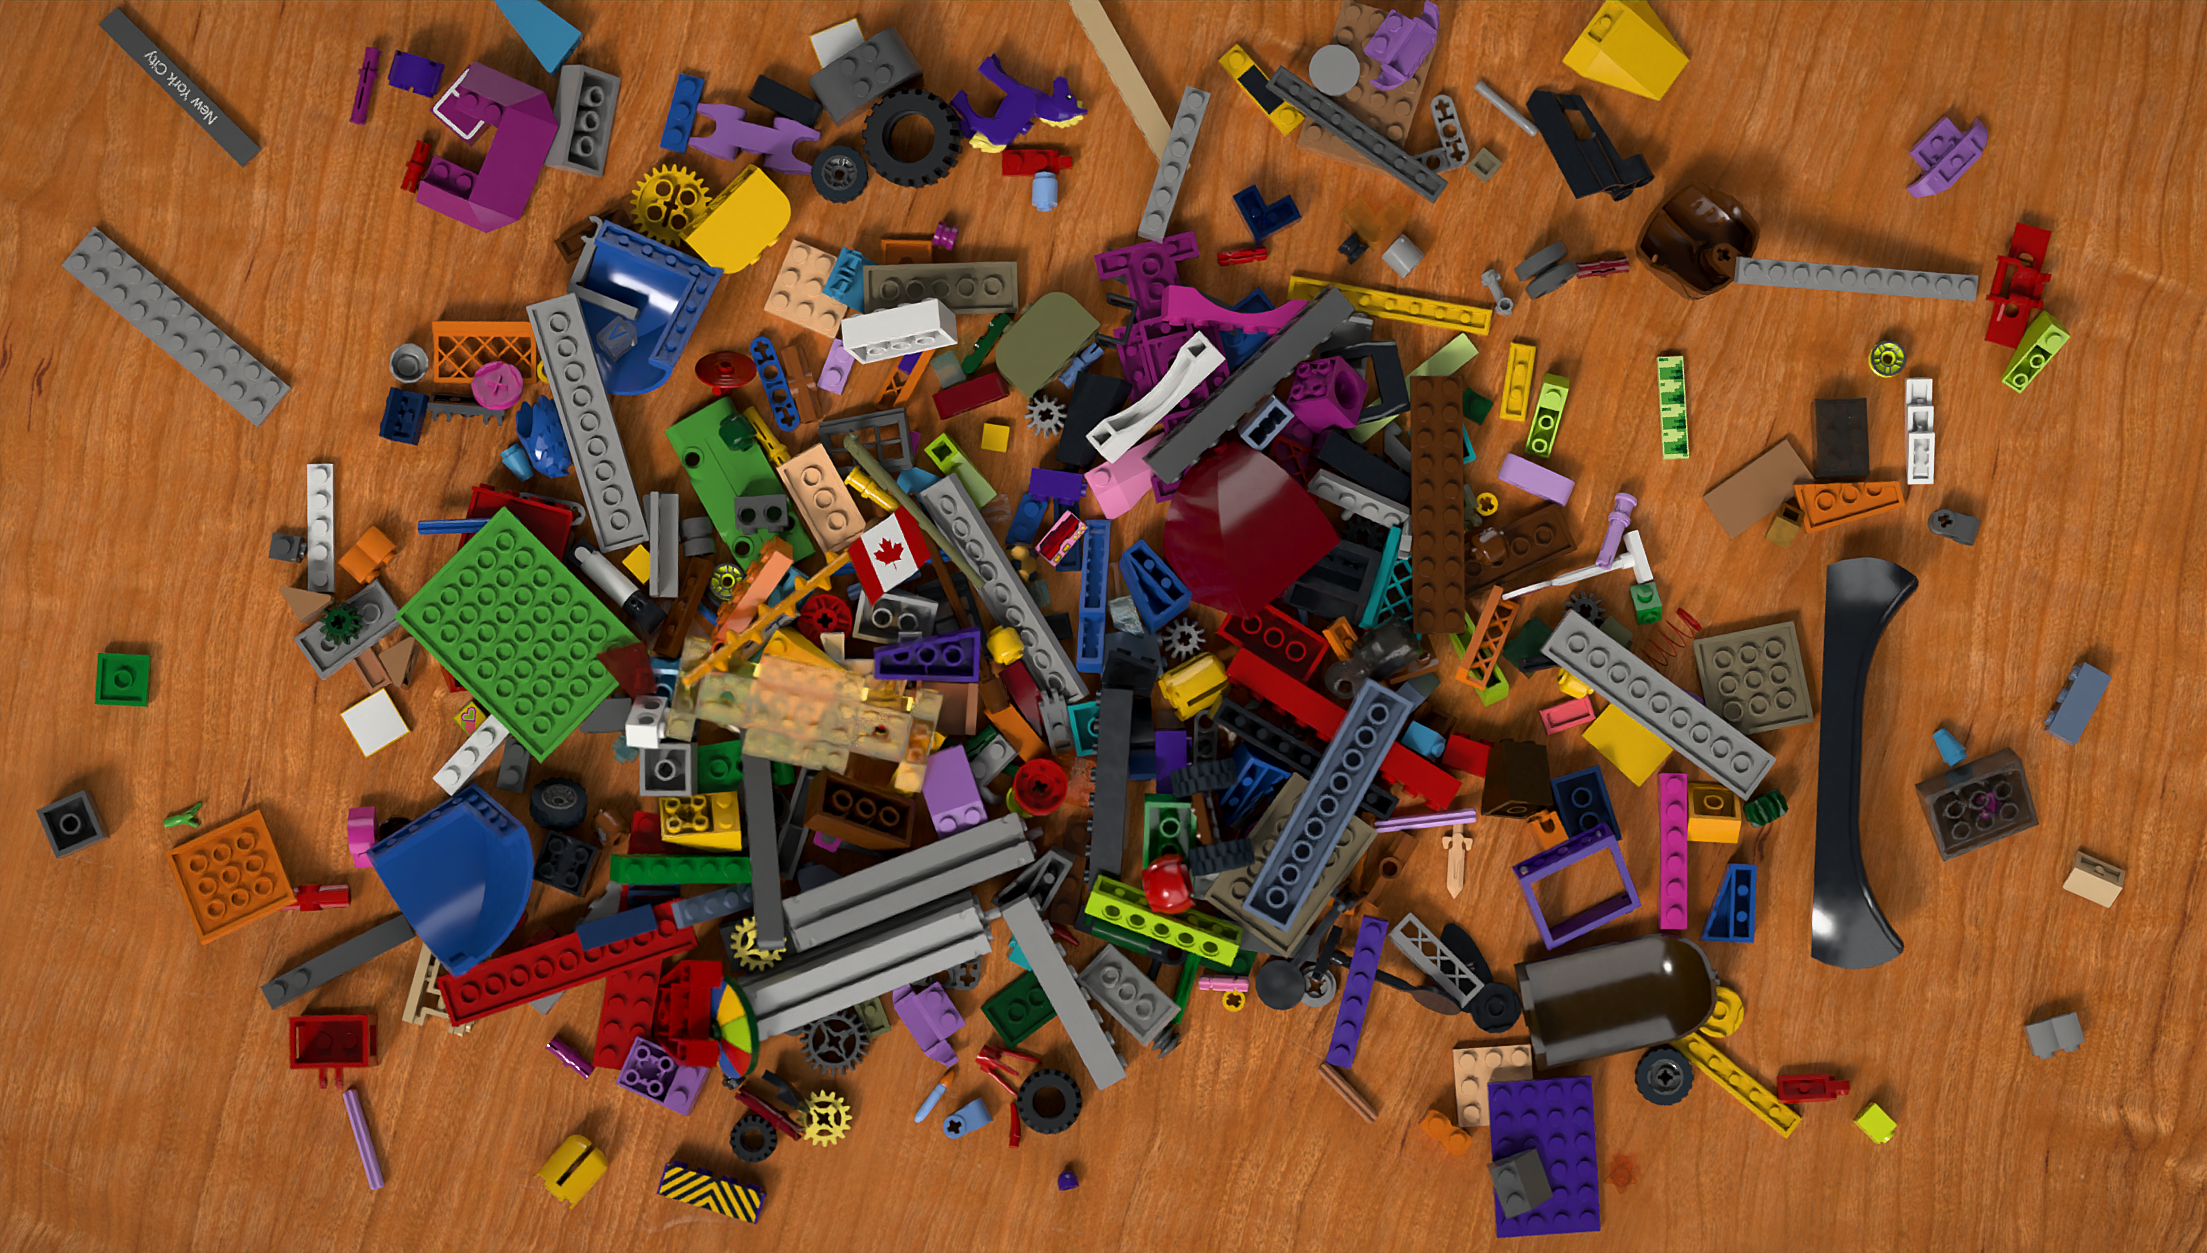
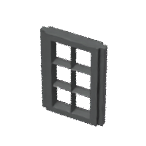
[818,407,915,481]

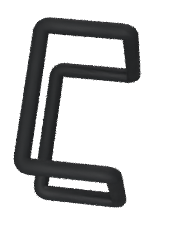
[1095,293,1138,350]

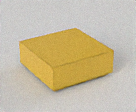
[981,423,1010,453]

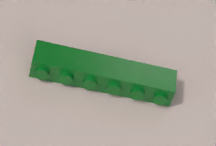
[609,853,752,884]

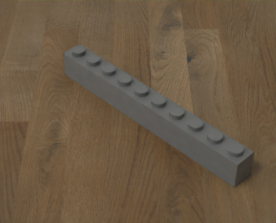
[1142,284,1355,485]

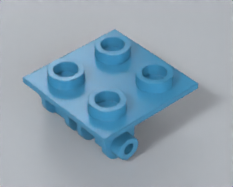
[822,247,879,314]

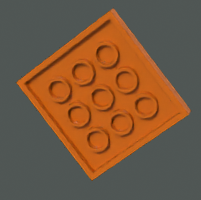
[165,809,298,946]

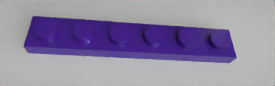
[1326,914,1389,1069]

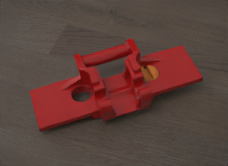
[1984,222,2052,349]

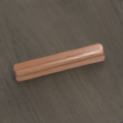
[1317,1062,1379,1124]

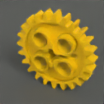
[630,164,713,247]

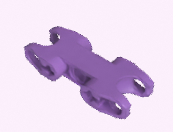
[688,103,821,175]

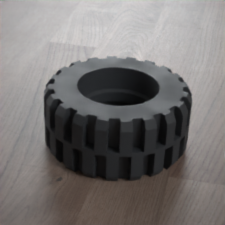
[862,88,964,188]

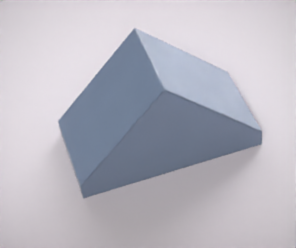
[1395,672,1441,717]

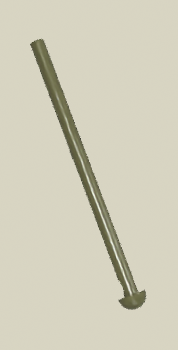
[843,432,986,590]

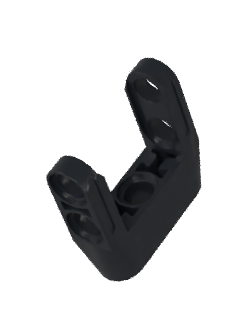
[1320,339,1410,425]

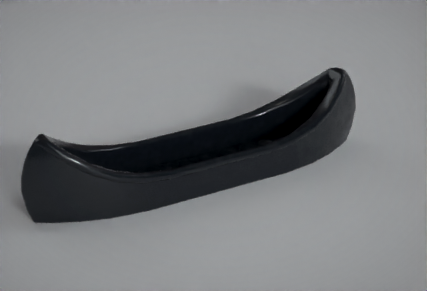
[1811,557,1919,969]

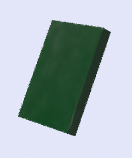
[980,969,1058,1050]

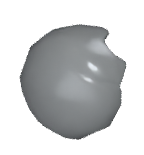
[389,343,429,383]

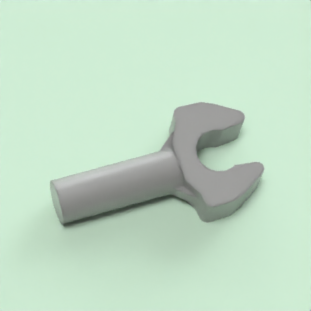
[1398,515,1412,560]

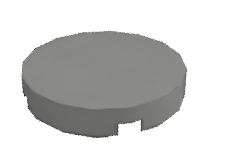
[1309,45,1360,96]

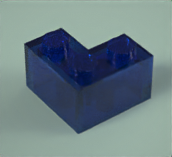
[1231,184,1302,246]

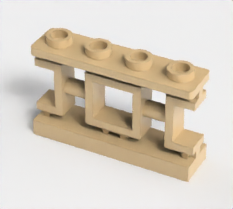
[402,942,494,1037]

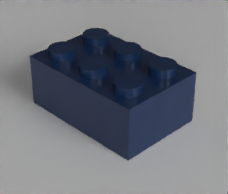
[1550,765,1622,841]

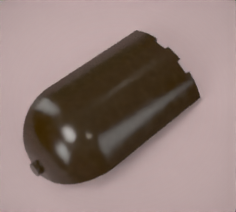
[1514,933,1720,1072]

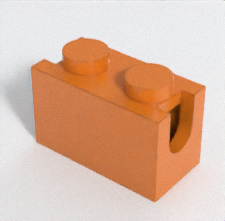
[1527,809,1569,851]

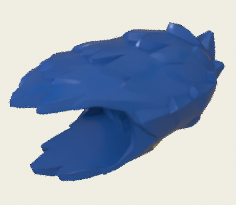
[516,395,572,479]

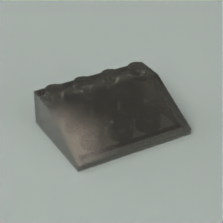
[1914,747,2039,862]

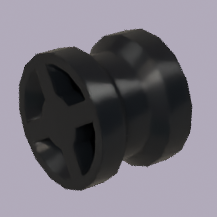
[1337,233,1369,265]

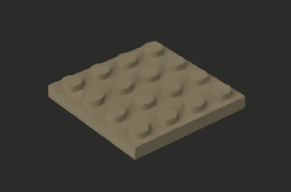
[1691,621,1815,736]

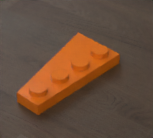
[1792,481,1905,534]

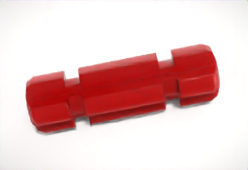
[1217,246,1267,266]

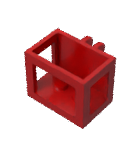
[289,1014,378,1089]

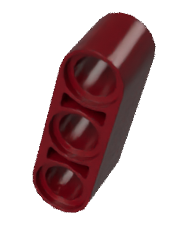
[932,371,1010,420]

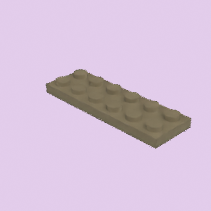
[863,261,1018,315]

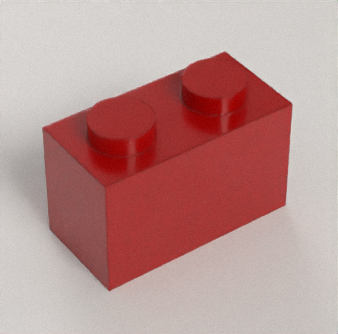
[1439,731,1495,779]

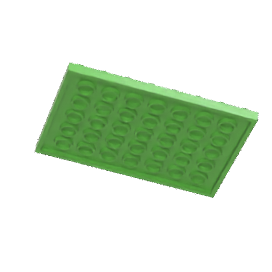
[393,506,652,763]

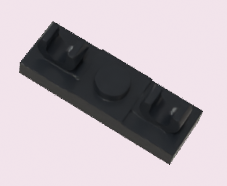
[428,392,507,426]

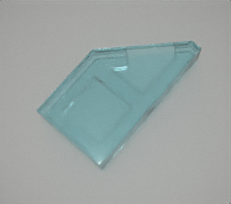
[1107,595,1144,639]

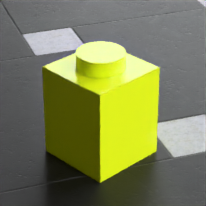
[1853,1102,1897,1144]

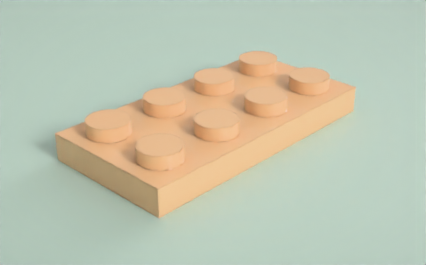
[776,442,866,557]

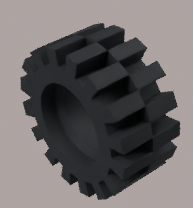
[729,1115,778,1163]

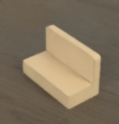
[2063,851,2125,908]

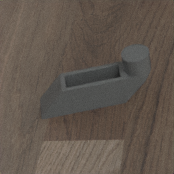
[1384,421,1411,478]

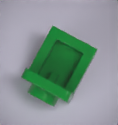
[1629,581,1662,625]

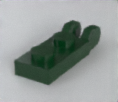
[961,313,1012,376]

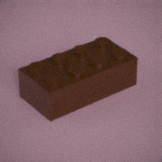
[803,769,916,858]

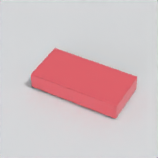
[1539,695,1596,735]

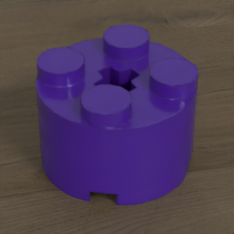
[387,50,445,99]

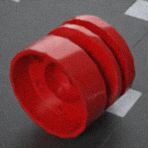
[798,594,854,650]
[1012,758,1068,816]

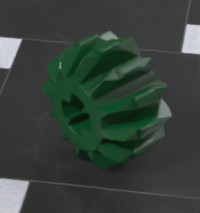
[319,602,364,646]
[1743,789,1789,828]

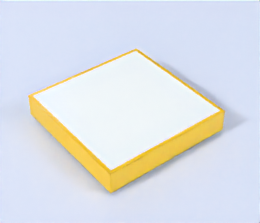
[809,18,865,69]
[340,688,411,758]

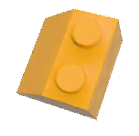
[1687,783,1741,844]

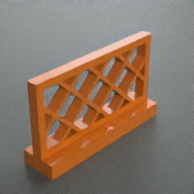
[432,320,537,383]

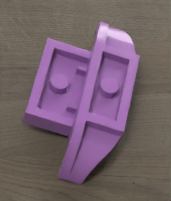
[1363,0,1440,91]
[1906,117,1988,198]
[892,981,966,1068]

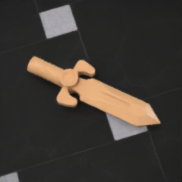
[1442,824,1473,899]

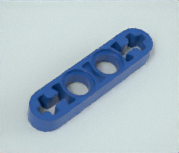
[750,336,800,432]

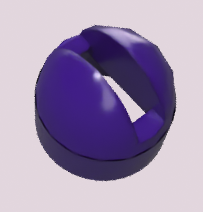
[1057,1171,1079,1191]

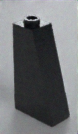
[1055,371,1133,472]

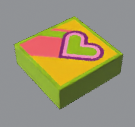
[453,701,488,737]

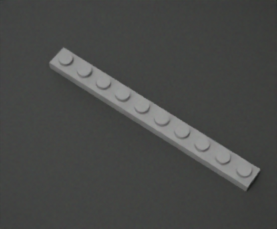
[1734,257,1978,301]

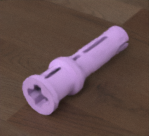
[1595,493,1638,570]

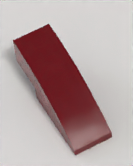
[998,660,1046,739]

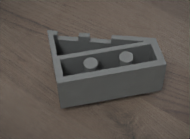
[990,843,1076,918]

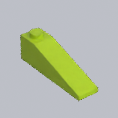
[1448,610,1509,707]

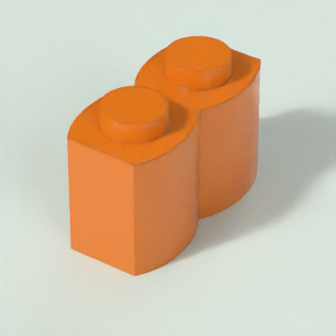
[338,525,399,585]
[1418,1109,1473,1157]

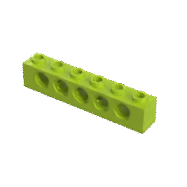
[1085,874,1245,967]

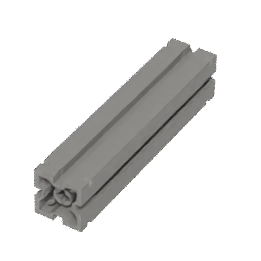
[781,812,1044,953]
[737,887,1002,1041]

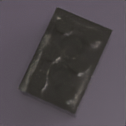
[1810,398,1870,479]

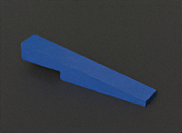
[1076,519,1111,673]

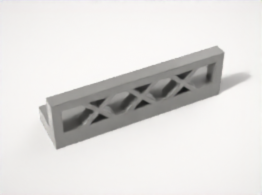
[650,492,679,598]
[1387,912,1484,1008]

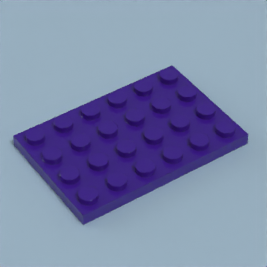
[1487,1075,1601,1238]

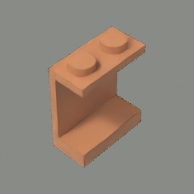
[909,680,979,736]

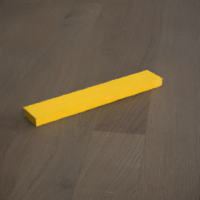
[1668,1032,1803,1139]

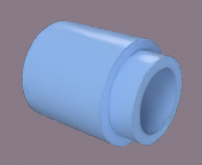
[1032,172,1058,211]

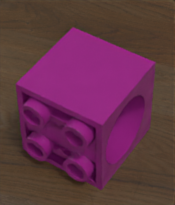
[1286,356,1368,434]

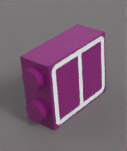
[430,64,491,148]

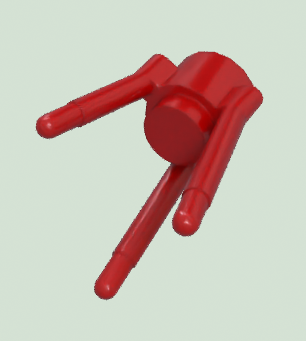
[975,1044,1042,1096]

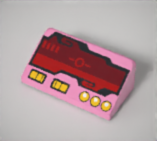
[1035,510,1088,567]

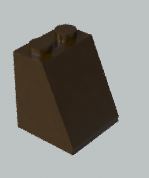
[1481,738,1553,820]

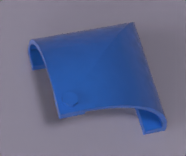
[544,220,724,395]
[365,783,533,978]

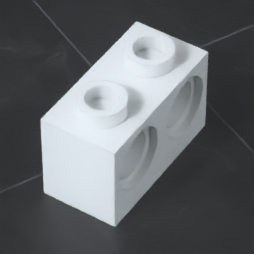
[626,695,672,748]

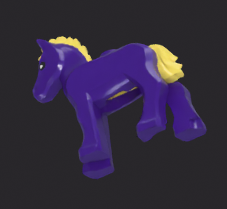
[950,53,1088,153]

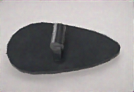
[1440,923,1494,1013]

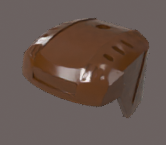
[1635,179,1760,300]

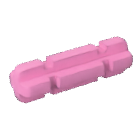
[1199,974,1250,992]

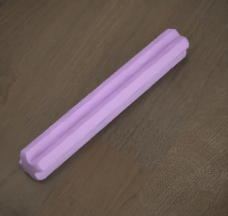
[1374,808,1477,833]
[343,1089,385,1190]

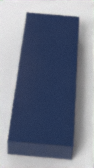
[576,903,659,952]

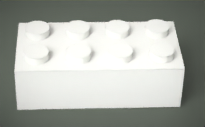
[841,298,958,364]

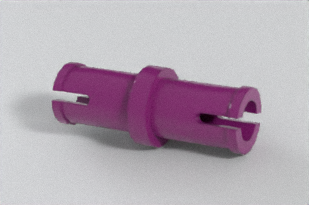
[545,1035,596,1080]

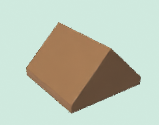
[279,585,340,625]
[378,637,422,691]

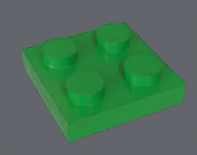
[95,653,152,707]

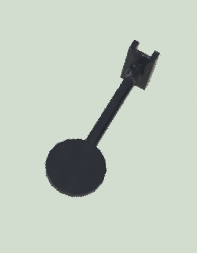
[1255,877,1369,1010]
[1311,925,1462,1015]

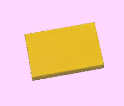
[1581,703,1673,787]

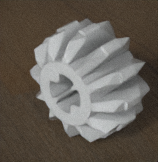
[1024,394,1067,438]
[1163,617,1207,661]

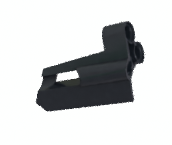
[1526,90,1655,202]

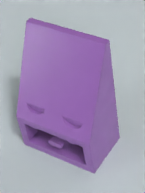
[615,1036,712,1116]

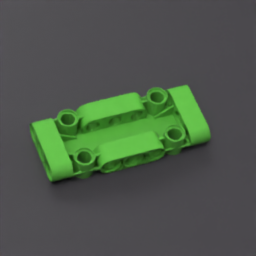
[665,396,817,577]

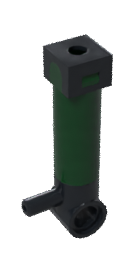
[1073,904,1188,981]

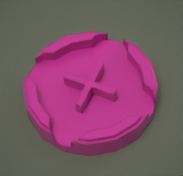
[471,361,524,410]

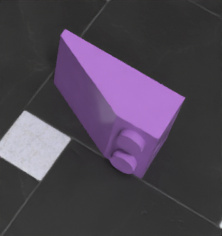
[913,743,989,839]

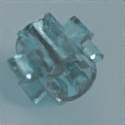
[611,733,640,764]

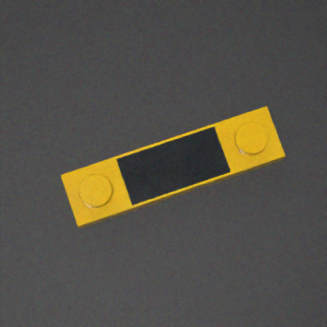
[1218,44,1305,137]

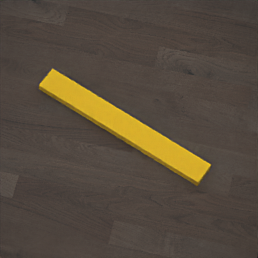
[1286,276,1492,336]

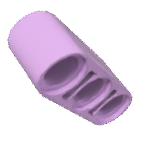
[1497,453,1575,507]

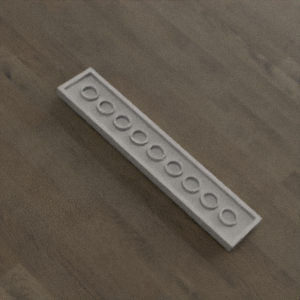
[61,227,292,428]
[526,292,649,554]
[918,472,1090,706]
[1539,609,1777,801]

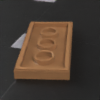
[1702,439,1816,540]

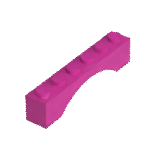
[1161,285,1310,336]
[1657,773,1687,929]

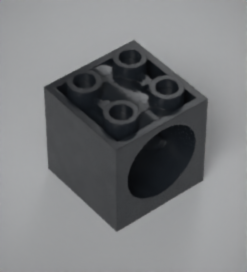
[533,829,603,897]

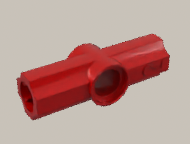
[278,884,352,912]

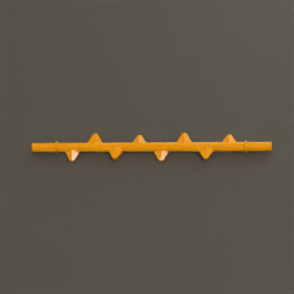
[682,548,850,686]

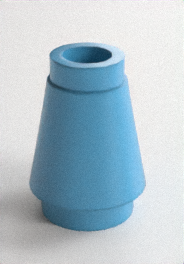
[500,443,535,483]
[1932,728,1968,767]

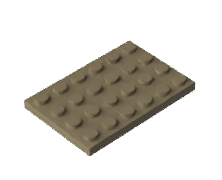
[1203,771,1379,958]

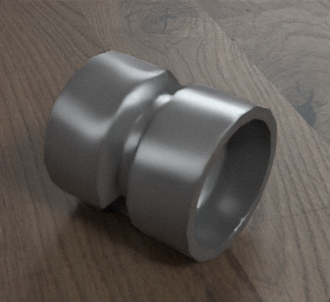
[679,516,717,558]

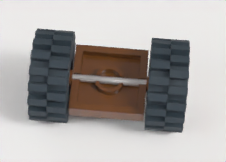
[1170,759,1256,877]

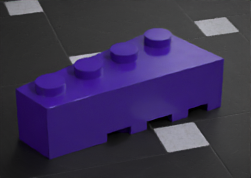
[872,626,980,682]

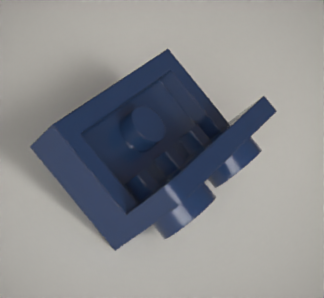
[379,387,430,446]

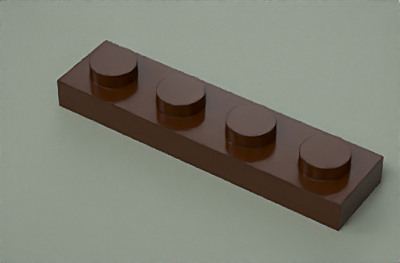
[653,556,716,659]
[1049,820,1091,926]

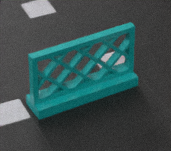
[1358,526,1422,644]

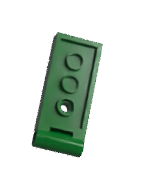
[698,732,797,794]

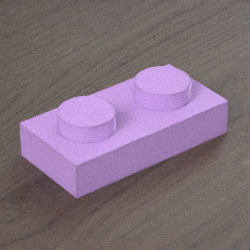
[817,338,855,396]

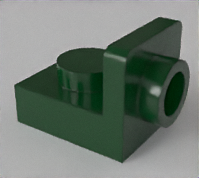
[1462,386,1494,426]

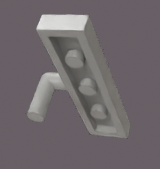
[1307,469,1410,528]
[970,734,1019,805]

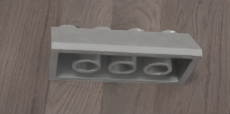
[544,65,621,177]

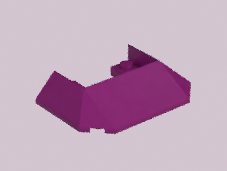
[416,61,559,233]

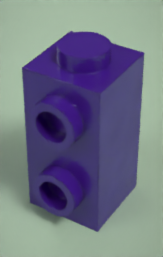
[1028,468,1087,506]

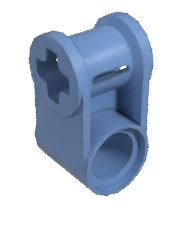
[943,1097,993,1139]

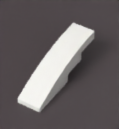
[1905,377,1935,484]

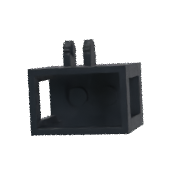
[1283,538,1382,628]

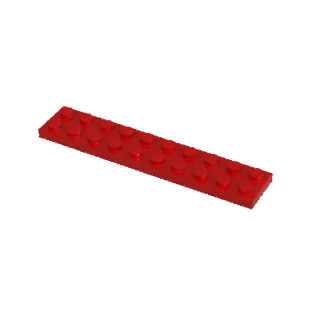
[591,810,686,1070]
[436,897,700,1028]

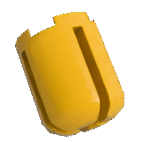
[1158,652,1232,722]
[533,1134,608,1210]

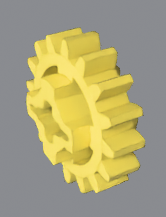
[730,914,787,971]
[796,1090,853,1147]

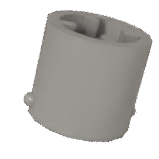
[1381,234,1426,279]

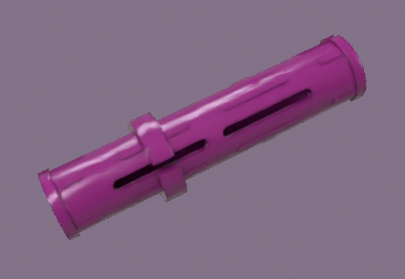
[349,47,382,125]

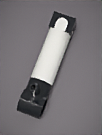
[565,537,668,634]

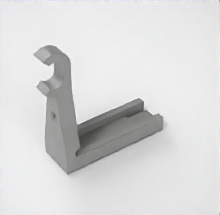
[566,216,641,321]

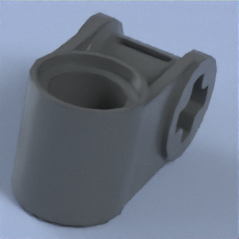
[1928,509,1981,546]

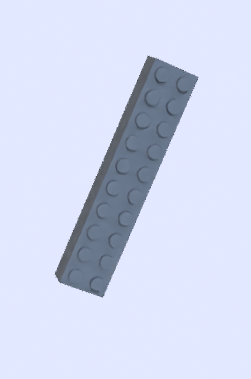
[1240,677,1414,932]

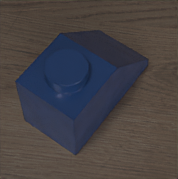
[1129,746,1156,782]

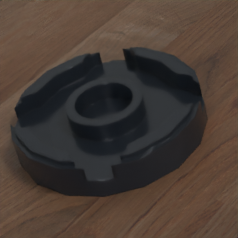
[1469,982,1521,1033]

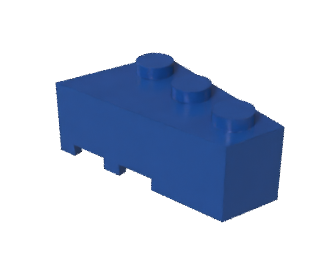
[1118,539,1193,635]
[1213,740,1292,825]
[1698,864,1757,943]

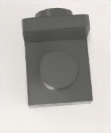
[268,533,307,564]

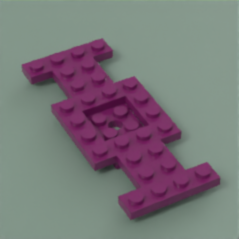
[1094,231,1230,504]

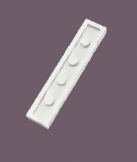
[307,464,335,593]

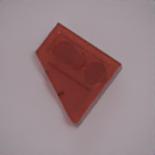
[596,641,659,698]

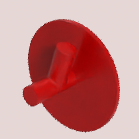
[695,351,757,397]

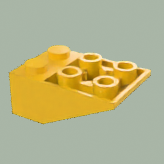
[659,791,742,853]

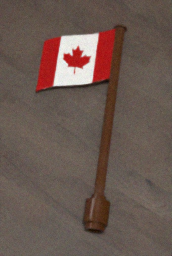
[847,492,1011,715]

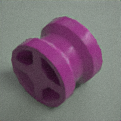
[932,220,960,251]

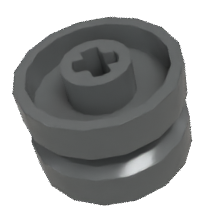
[1514,241,1580,300]

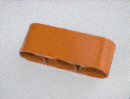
[982,702,1050,763]

